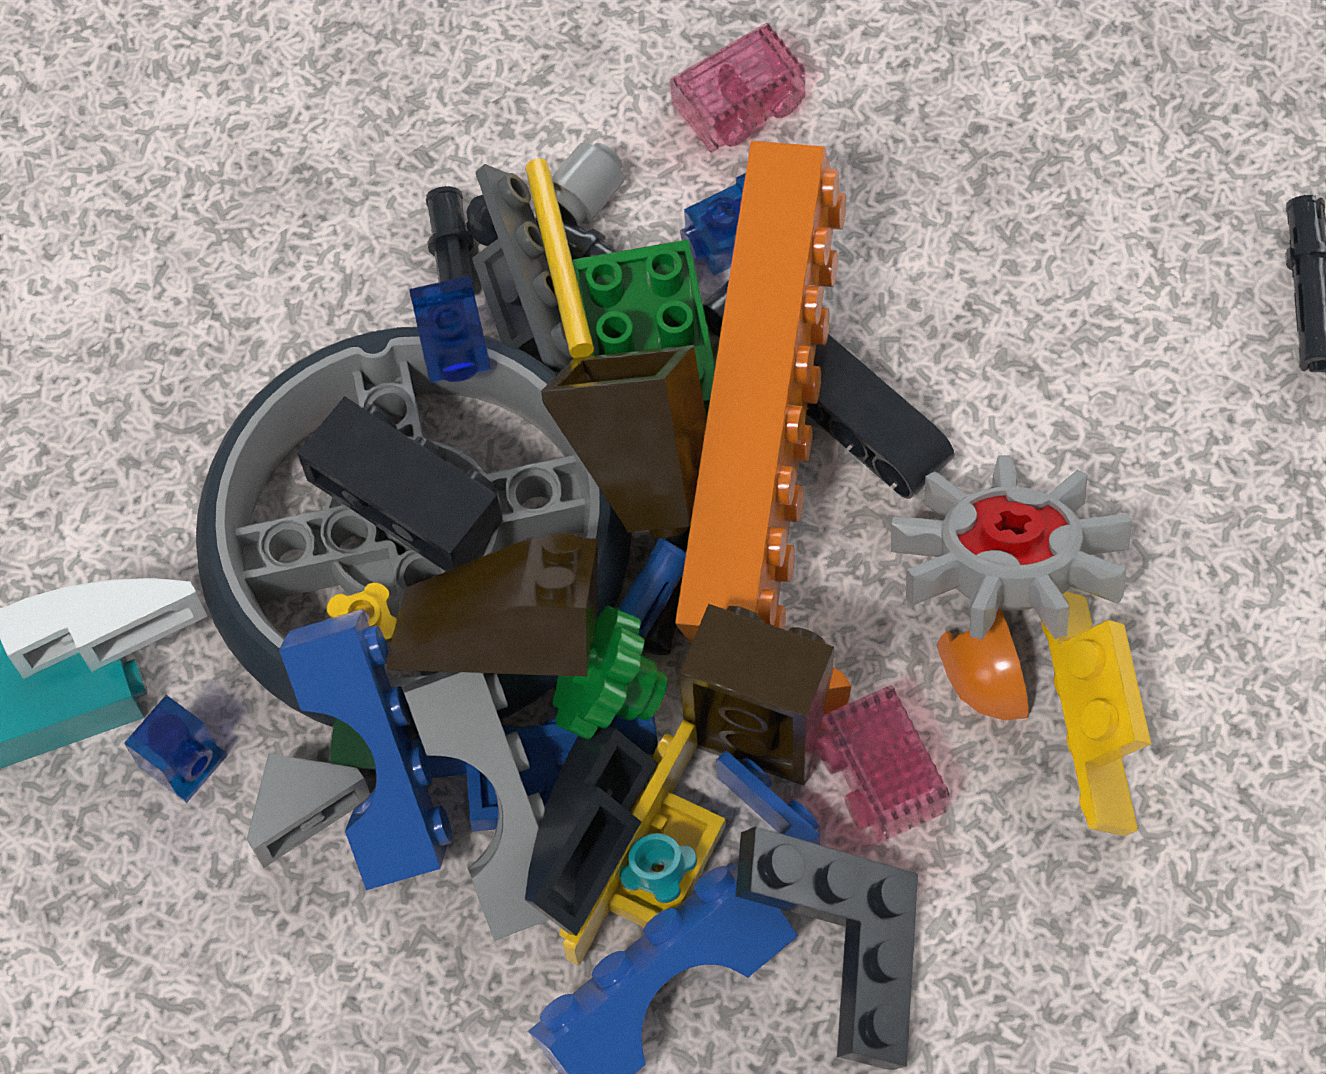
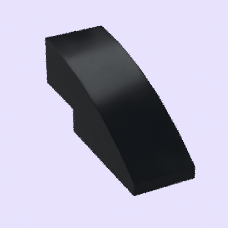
[525,727,658,936]

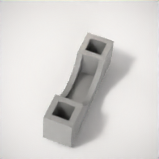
[402,672,550,941]

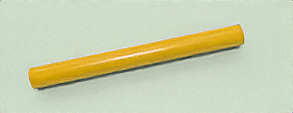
[525,158,594,358]

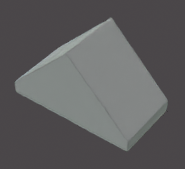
[247,753,370,868]

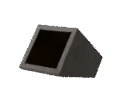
[541,345,707,538]

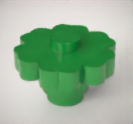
[553,606,667,740]

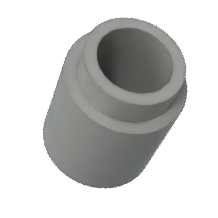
[552,143,625,226]

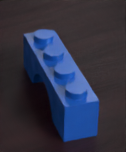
[279,609,453,890]
[528,862,798,1074]

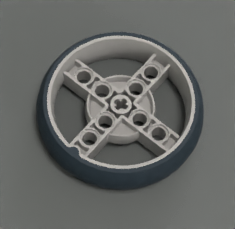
[196,326,632,739]

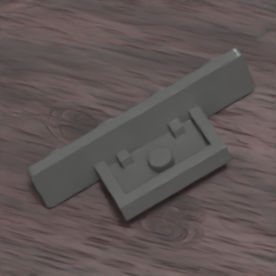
[472,164,574,373]

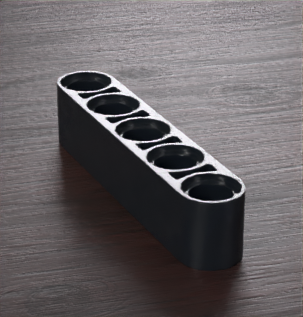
[702,281,955,499]

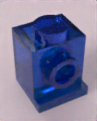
[680,173,746,276]
[409,276,491,383]
[124,695,228,803]

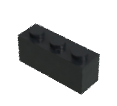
[297,396,503,571]

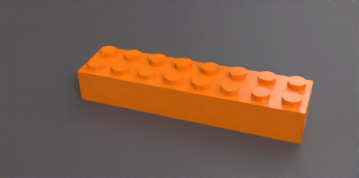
[675,141,846,645]

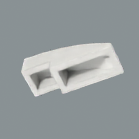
[0,578,207,679]

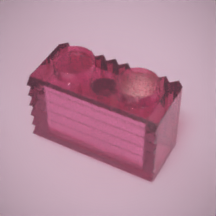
[670,23,806,153]
[816,685,950,843]

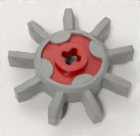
[891,455,1132,639]

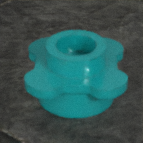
[620,833,697,903]

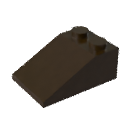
[386,533,599,677]
[680,604,834,786]

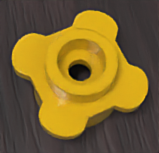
[327,583,397,642]

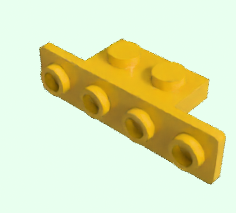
[1041,591,1151,836]
[559,720,726,966]

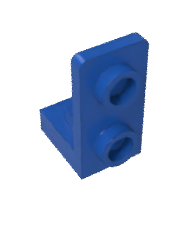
[716,750,820,845]

